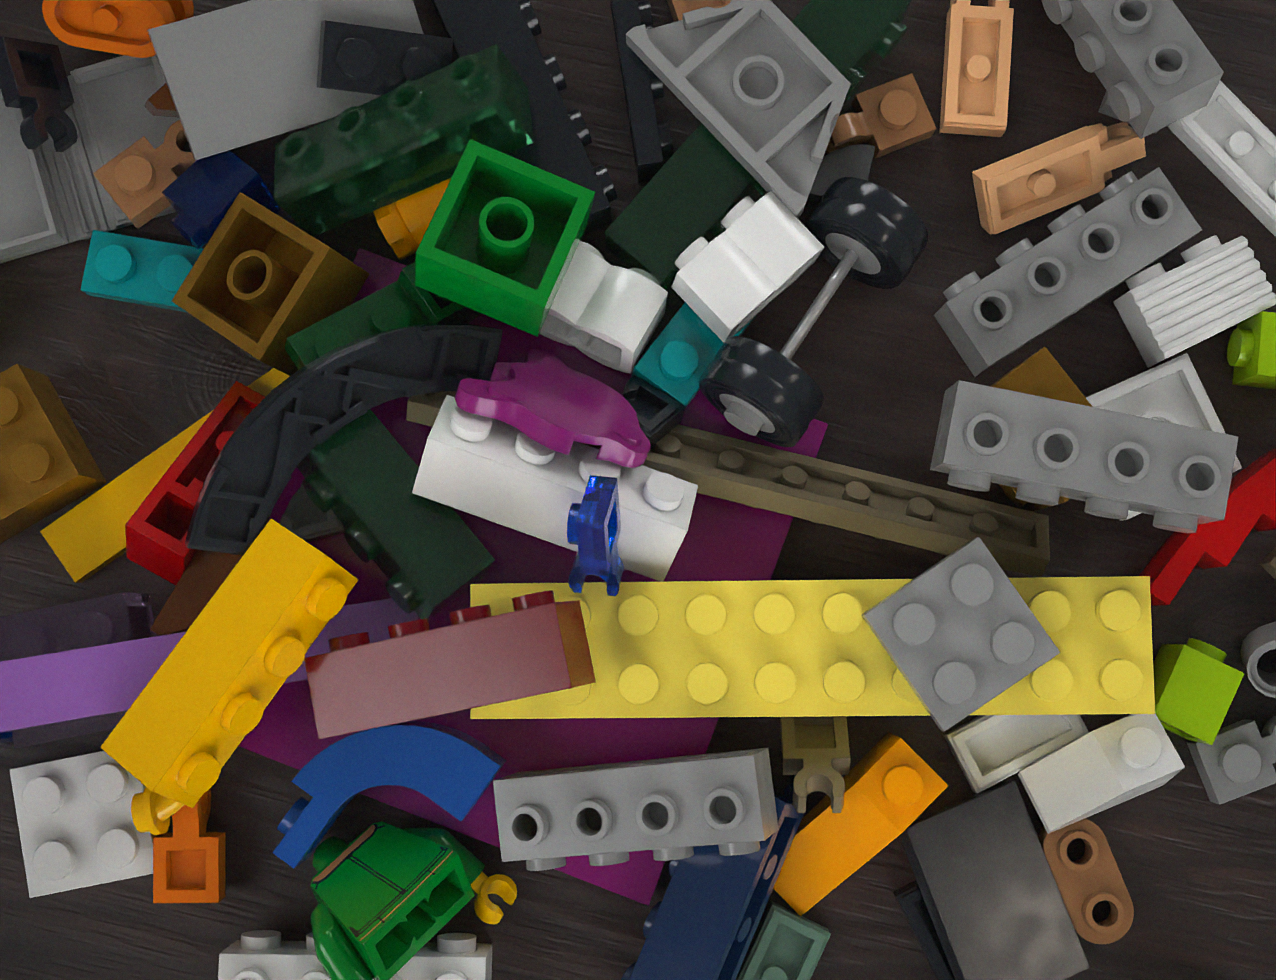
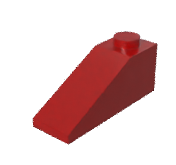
[125,381,265,585]

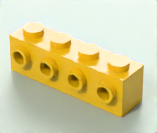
[100,518,358,808]

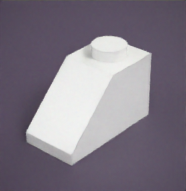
[1018,713,1185,834]

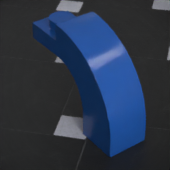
[273,721,507,869]

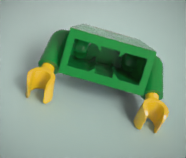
[310,821,517,980]

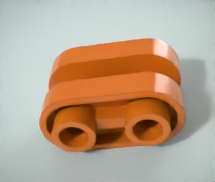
[42,0,194,58]

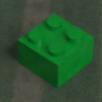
[415,139,595,337]

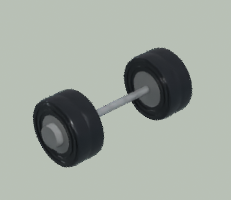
[699,177,928,447]

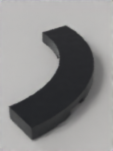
[185,323,503,555]

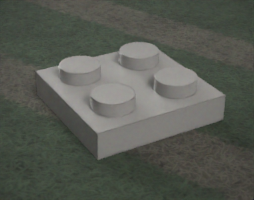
[861,537,1060,732]

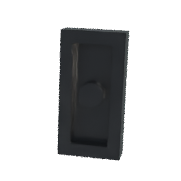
[317,20,453,104]

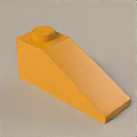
[773,732,949,917]

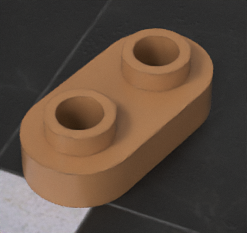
[1038,818,1134,944]

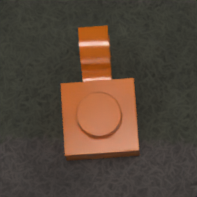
[153,788,226,903]

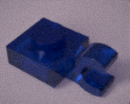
[567,475,624,596]

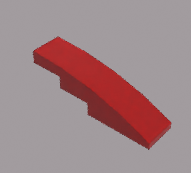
[1139,447,1276,606]

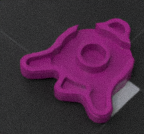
[455,349,651,468]

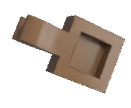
[826,73,937,159]

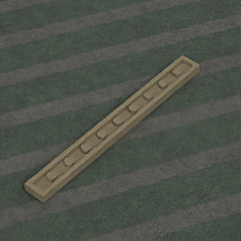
[406,391,1050,577]

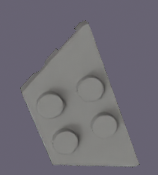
[626,0,851,218]

